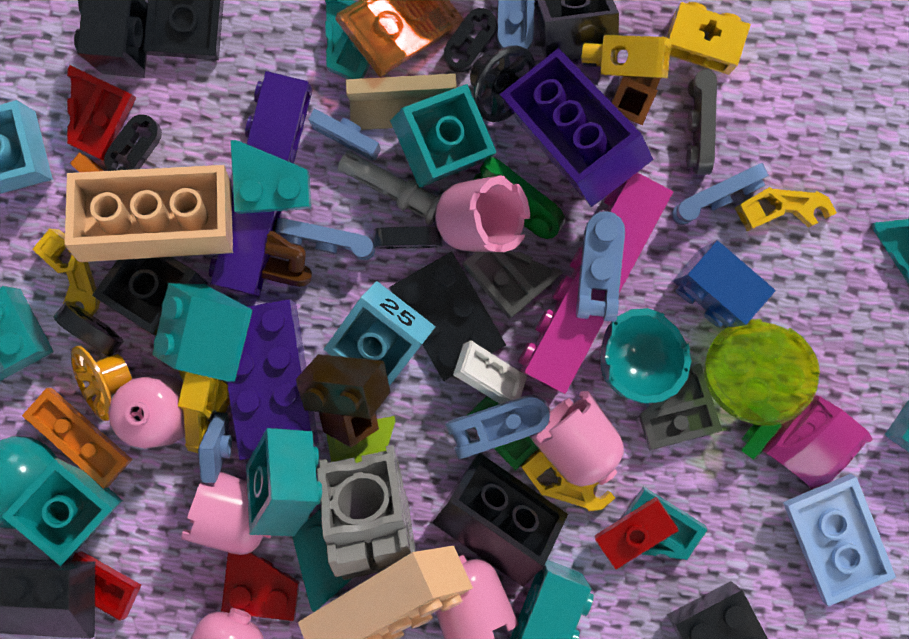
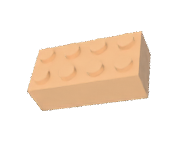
[65,165,233,262]
[298,546,473,639]

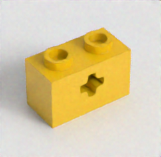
[666,2,751,75]

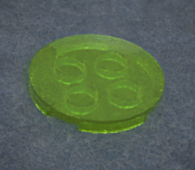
[704,319,820,426]

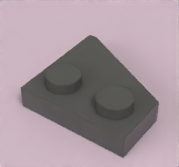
[462,250,563,319]
[639,363,722,451]

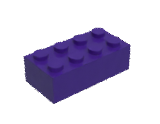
[500,48,654,207]
[227,299,319,460]

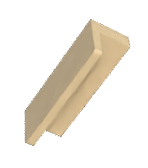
[346,73,457,130]

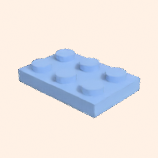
[783,474,896,607]

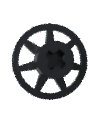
[470,45,536,122]

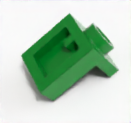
[741,401,783,460]

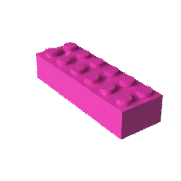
[518,172,674,394]

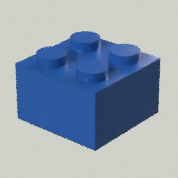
[672,240,776,328]

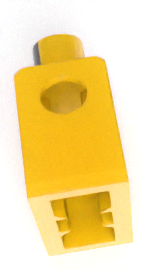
[582,35,671,78]

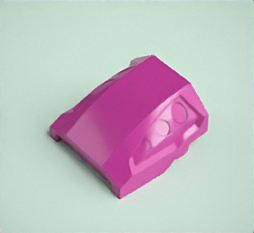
[762,394,873,490]

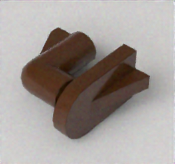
[262,231,312,287]

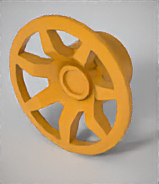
[71,346,132,421]

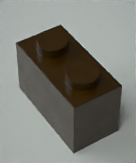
[296,354,391,419]

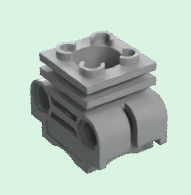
[317,445,416,580]

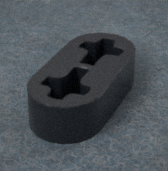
[444,8,497,72]
[104,115,162,171]
[373,227,442,249]
[53,301,124,356]

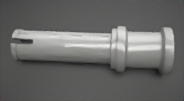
[338,150,442,226]

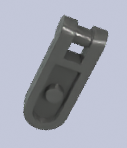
[686,69,717,175]

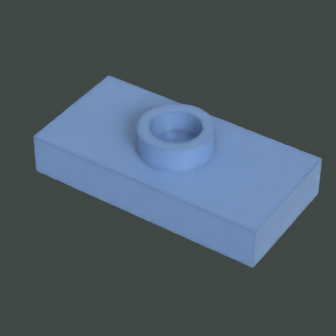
[308,108,381,161]
[198,412,232,483]

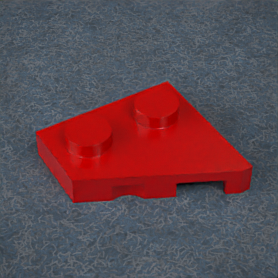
[67,65,136,161]
[221,552,300,621]

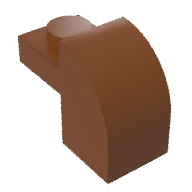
[610,55,671,126]

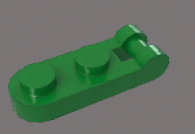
[473,157,565,239]

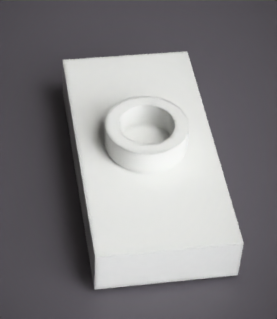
[453,341,527,404]

